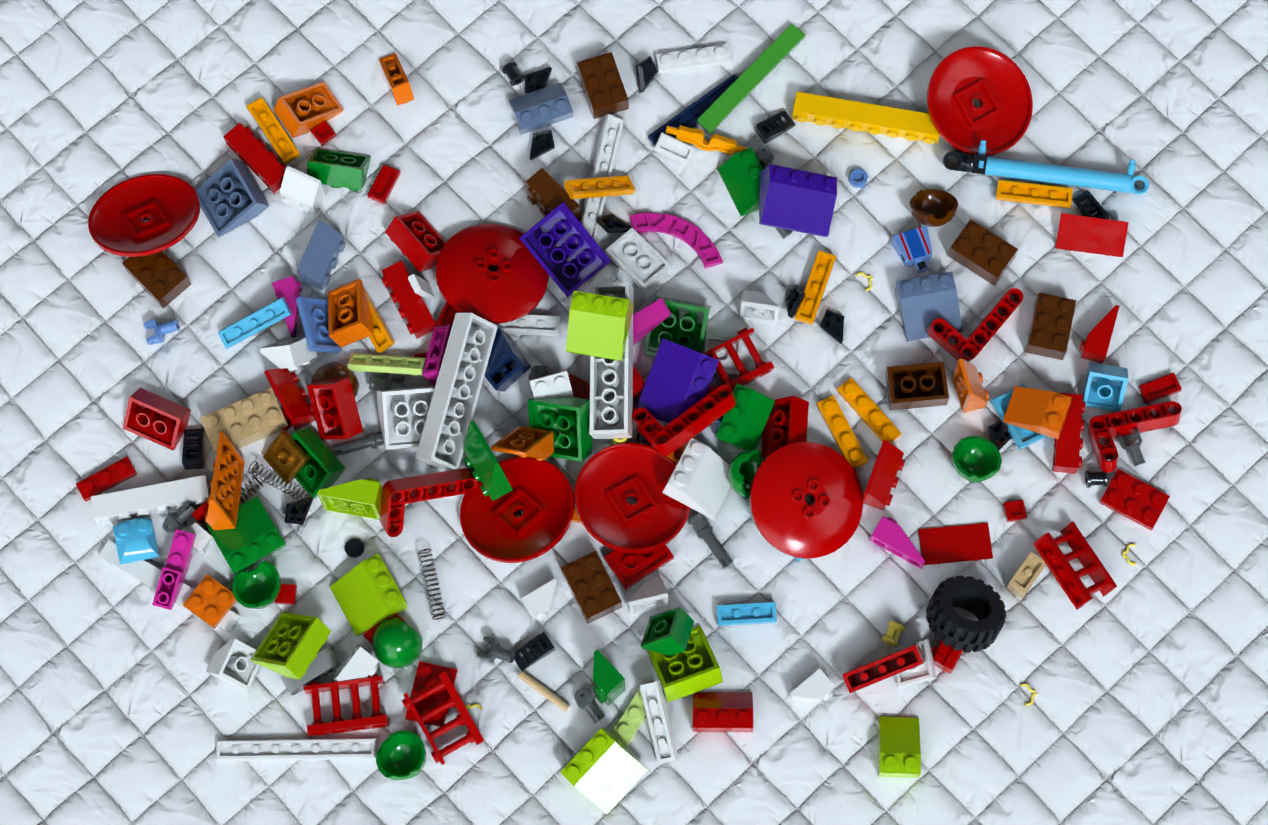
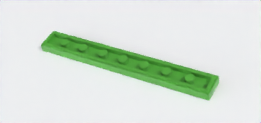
[697,24,806,133]

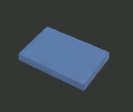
[296,296,342,353]

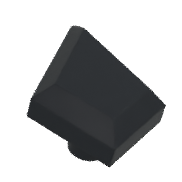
[635,56,658,93]
[525,67,552,94]
[530,130,555,160]
[596,214,633,233]
[785,284,805,318]
[819,310,844,344]
[987,421,1012,450]
[284,497,313,525]

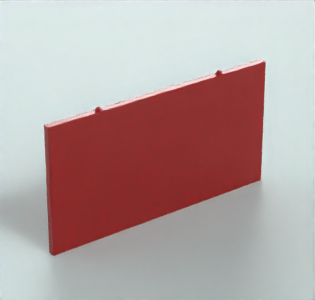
[1055,213,1129,257]
[918,523,993,565]

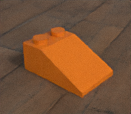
[274,82,344,138]
[328,279,373,348]
[952,359,989,413]
[1003,386,1072,440]
[491,426,554,461]

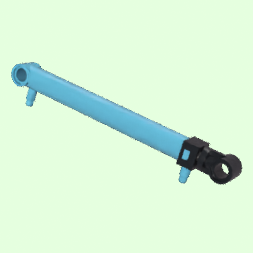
[942,140,1149,194]

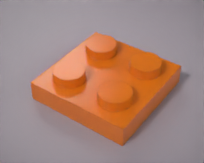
[183,574,237,629]

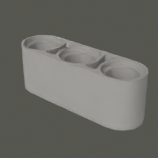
[281,648,340,695]

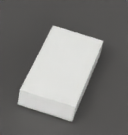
[654,133,695,165]
[408,274,436,301]

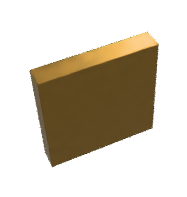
[263,430,309,484]

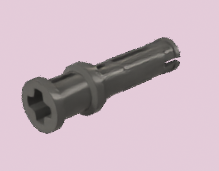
[333,431,384,457]
[688,513,733,568]

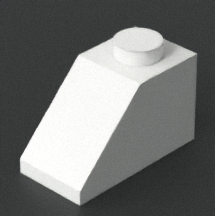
[521,578,557,622]
[789,668,835,703]

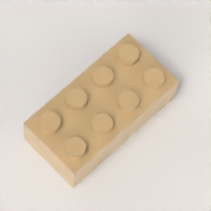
[200,387,288,454]

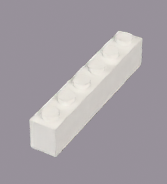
[91,475,211,525]

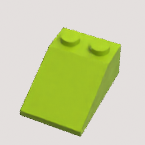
[878,716,921,778]

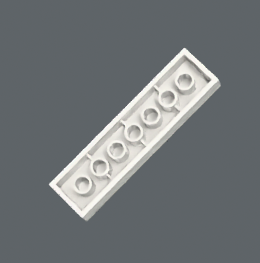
[589,282,634,439]
[415,313,498,471]

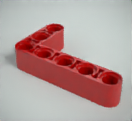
[927,288,1023,362]
[632,385,736,456]
[1088,401,1182,473]
[380,468,478,537]

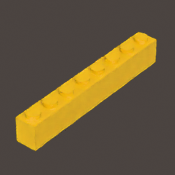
[792,92,940,144]

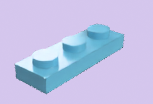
[716,602,777,626]

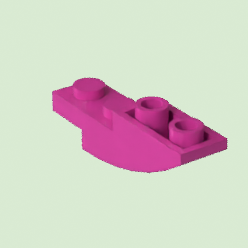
[152,529,196,610]

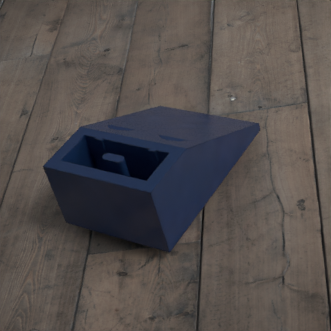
[484,324,532,392]

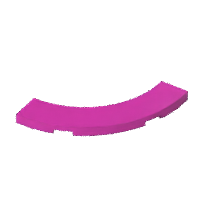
[629,212,723,269]

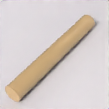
[518,671,570,712]

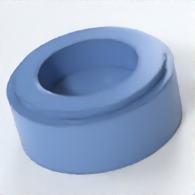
[849,168,868,188]

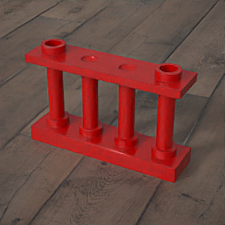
[702,327,775,396]
[1033,521,1118,610]
[401,671,484,765]
[303,674,389,737]

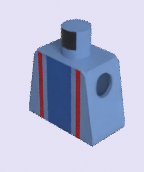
[891,225,932,273]

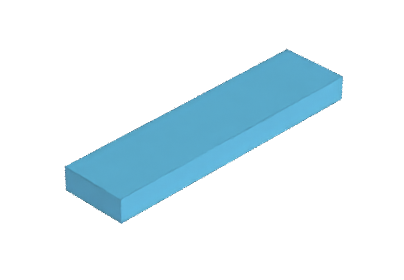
[218,297,292,349]

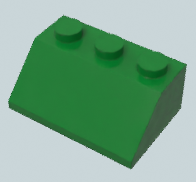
[717,147,763,217]
[307,148,371,191]
[716,384,775,451]
[291,427,346,499]
[593,650,626,706]

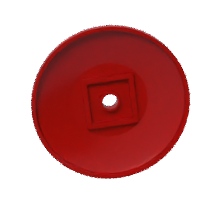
[927,46,1033,156]
[88,174,200,257]
[436,224,549,324]
[750,442,863,559]
[574,443,690,553]
[460,457,575,563]

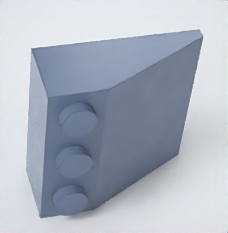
[195,159,269,237]
[894,271,963,342]

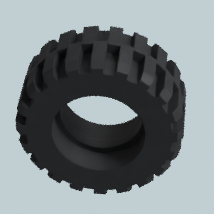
[926,575,1006,653]

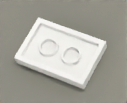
[605,228,671,291]

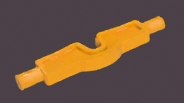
[665,125,748,155]

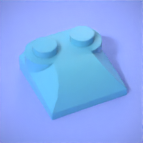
[113,518,159,565]

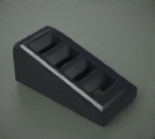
[755,111,796,144]
[1072,190,1109,219]
[182,428,204,470]
[514,632,555,671]

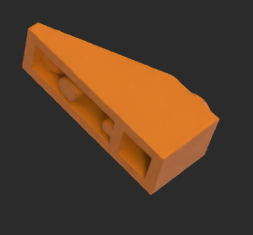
[379,53,415,106]

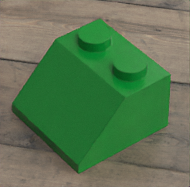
[641,607,694,656]

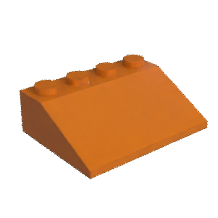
[205,432,245,530]

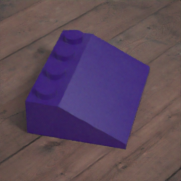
[759,164,837,237]
[519,202,611,298]
[635,338,719,424]

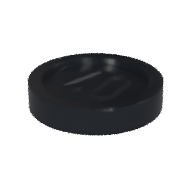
[345,538,364,558]

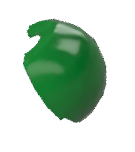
[952,436,1002,482]
[728,449,763,499]
[232,561,282,609]
[372,618,423,668]
[376,731,427,780]

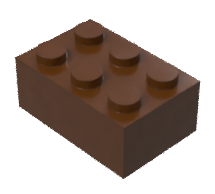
[577,52,629,119]
[525,168,581,222]
[948,219,1018,286]
[122,251,191,309]
[1025,292,1076,360]
[885,362,949,411]
[561,551,622,624]

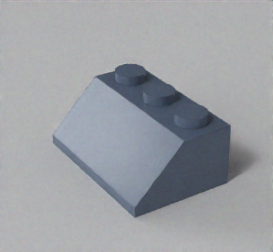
[509,83,573,135]
[297,220,346,291]

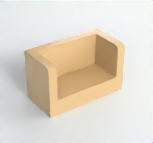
[1006,552,1046,599]

